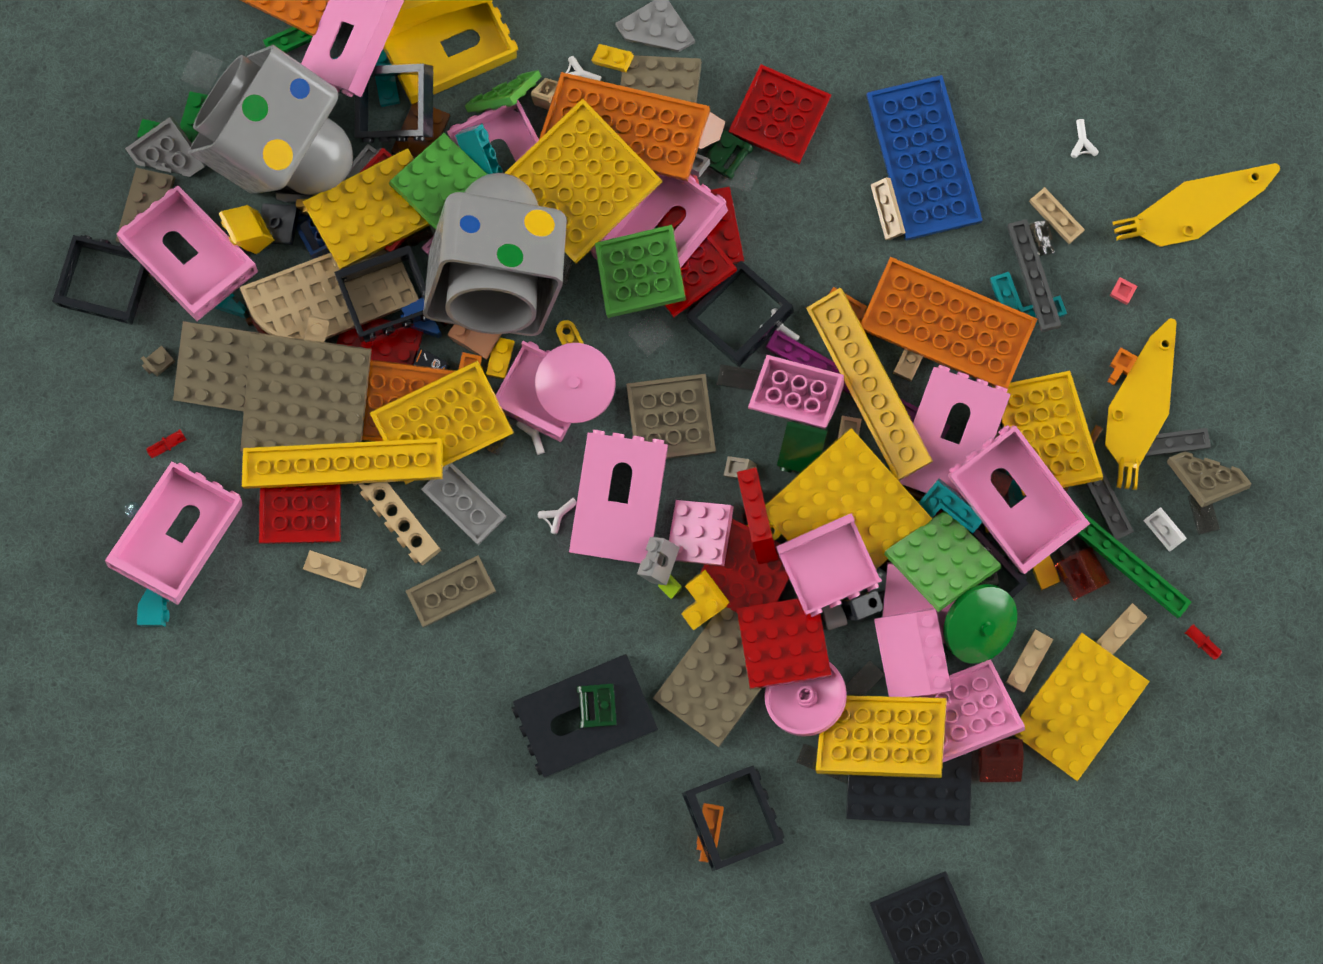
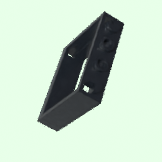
[355,64,433,143]
[52,235,149,325]
[334,245,430,343]
[686,261,794,367]
[967,527,1028,598]
[682,765,784,872]

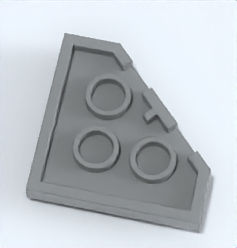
[615,0,695,53]
[125,116,206,177]

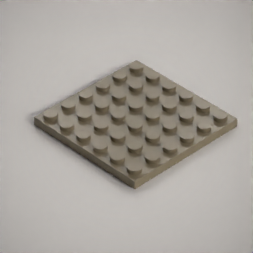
[240,332,371,451]

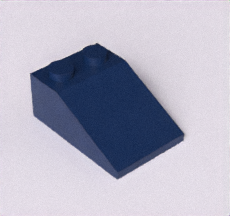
[296,214,330,259]

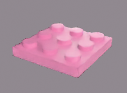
[669,500,734,566]

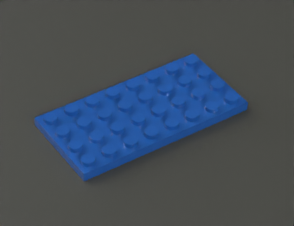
[866,75,983,241]

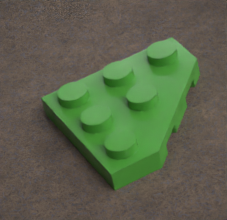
[465,70,542,113]

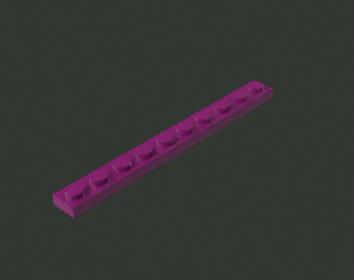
[766,330,950,439]

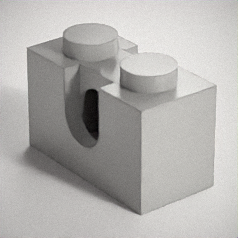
[637,537,680,585]

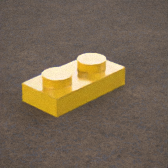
[591,44,634,72]
[486,338,515,379]

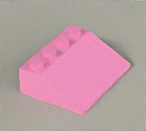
[748,355,844,429]
[874,608,952,697]

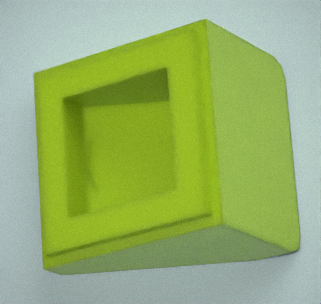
[658,575,682,599]

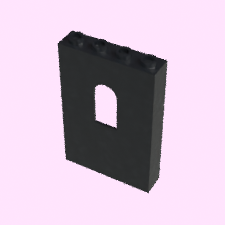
[511,654,658,778]

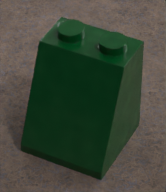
[777,419,828,473]

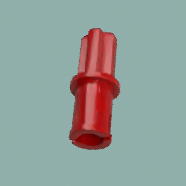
[146,429,186,458]
[1185,624,1222,660]

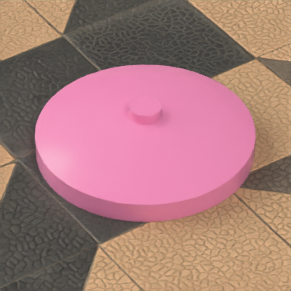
[535,343,616,423]
[765,662,847,736]

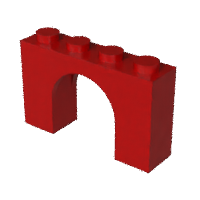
[737,467,778,564]

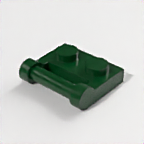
[706,130,754,180]
[577,684,617,728]

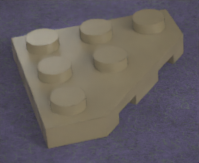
[1167,451,1252,507]

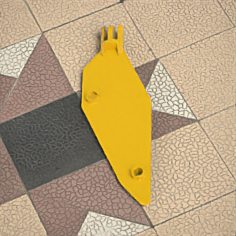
[1112,163,1280,247]
[1105,318,1177,490]

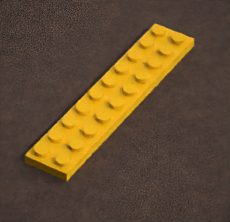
[806,288,933,481]
[242,438,443,489]

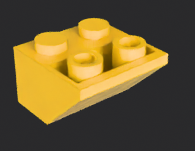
[219,205,274,254]

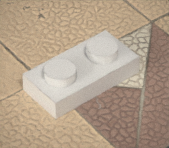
[1143,507,1187,552]

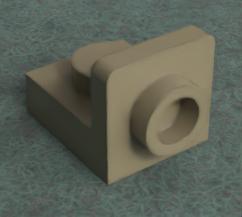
[141,346,175,376]
[723,456,757,479]

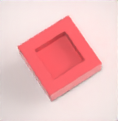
[1109,277,1138,305]

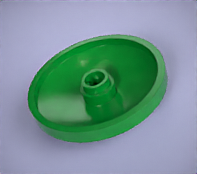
[943,584,1017,664]

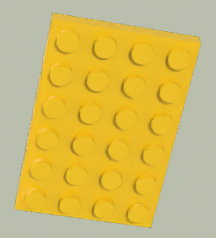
[303,148,430,270]
[370,360,514,484]
[992,371,1103,496]
[1014,633,1150,781]
[816,696,947,778]

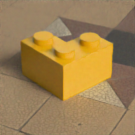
[681,570,729,630]

